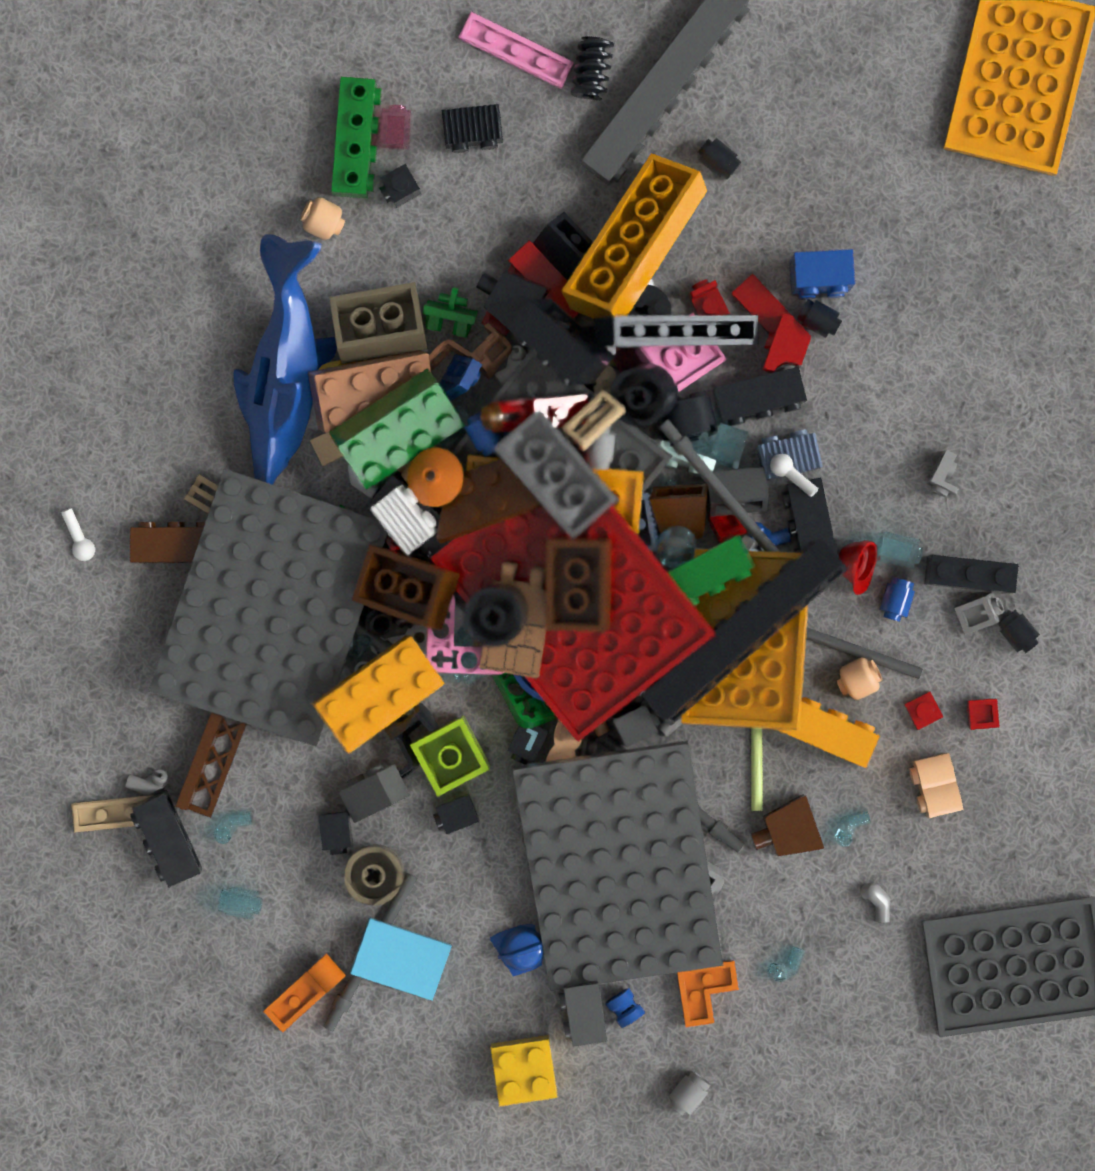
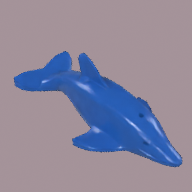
[233,234,337,485]

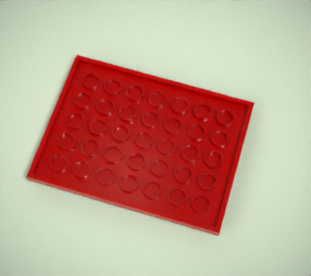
[431,504,716,743]

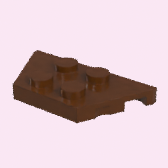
[436,458,544,543]

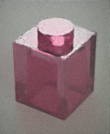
[380,105,412,150]

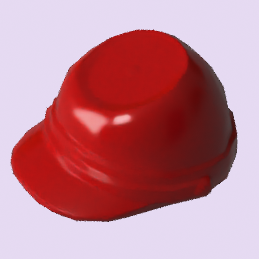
[838,540,877,595]

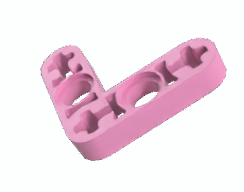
[426,595,504,675]

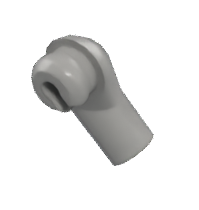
[861,883,890,923]

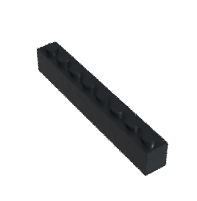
[642,538,848,726]

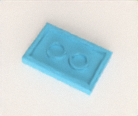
[350,917,452,1001]

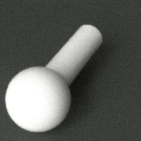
[770,454,818,497]
[61,508,95,561]

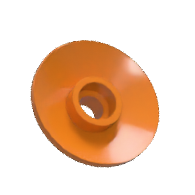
[407,448,463,507]

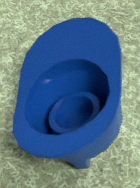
[489,924,544,977]

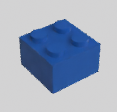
[789,249,855,300]

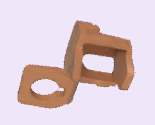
[429,323,513,379]

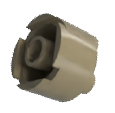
[344,844,404,905]

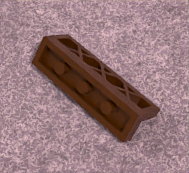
[175,712,247,818]

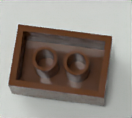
[546,537,611,632]
[352,544,460,630]

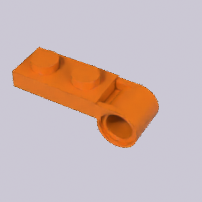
[263,953,346,1033]

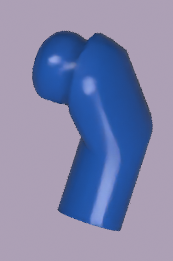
[748,522,791,546]

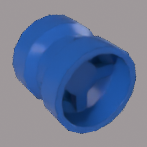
[605,988,645,1028]

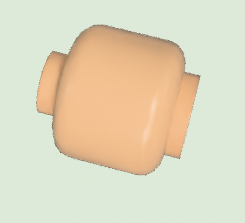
[300,197,345,240]
[837,657,882,700]

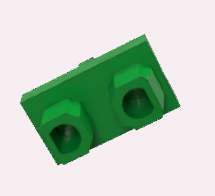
[423,287,478,338]

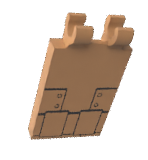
[479,561,546,678]

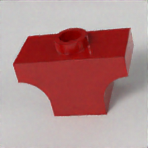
[762,313,811,373]

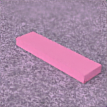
[458,12,574,89]

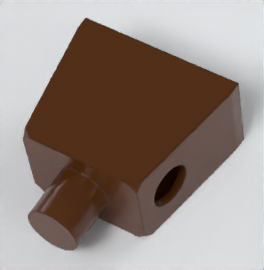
[650,484,708,553]
[751,794,824,856]

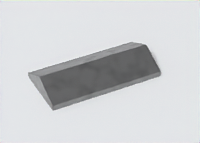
[494,409,618,539]

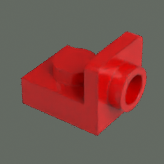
[689,279,730,316]

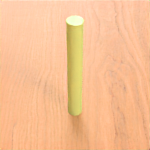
[751,728,763,811]

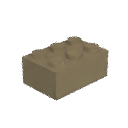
[329,282,427,364]

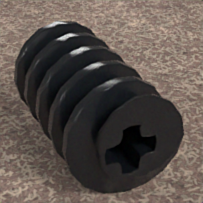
[571,36,614,101]

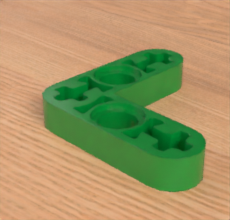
[492,673,558,729]

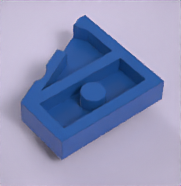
[439,354,482,402]

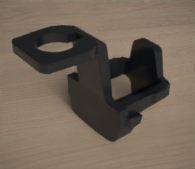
[384,702,439,779]

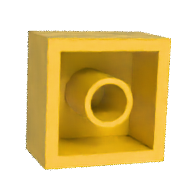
[491,1035,557,1107]

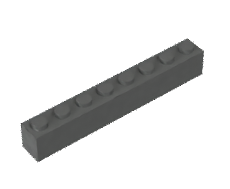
[581,0,750,186]

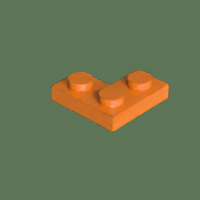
[677,960,739,1027]

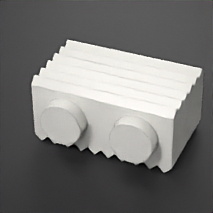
[370,485,437,556]

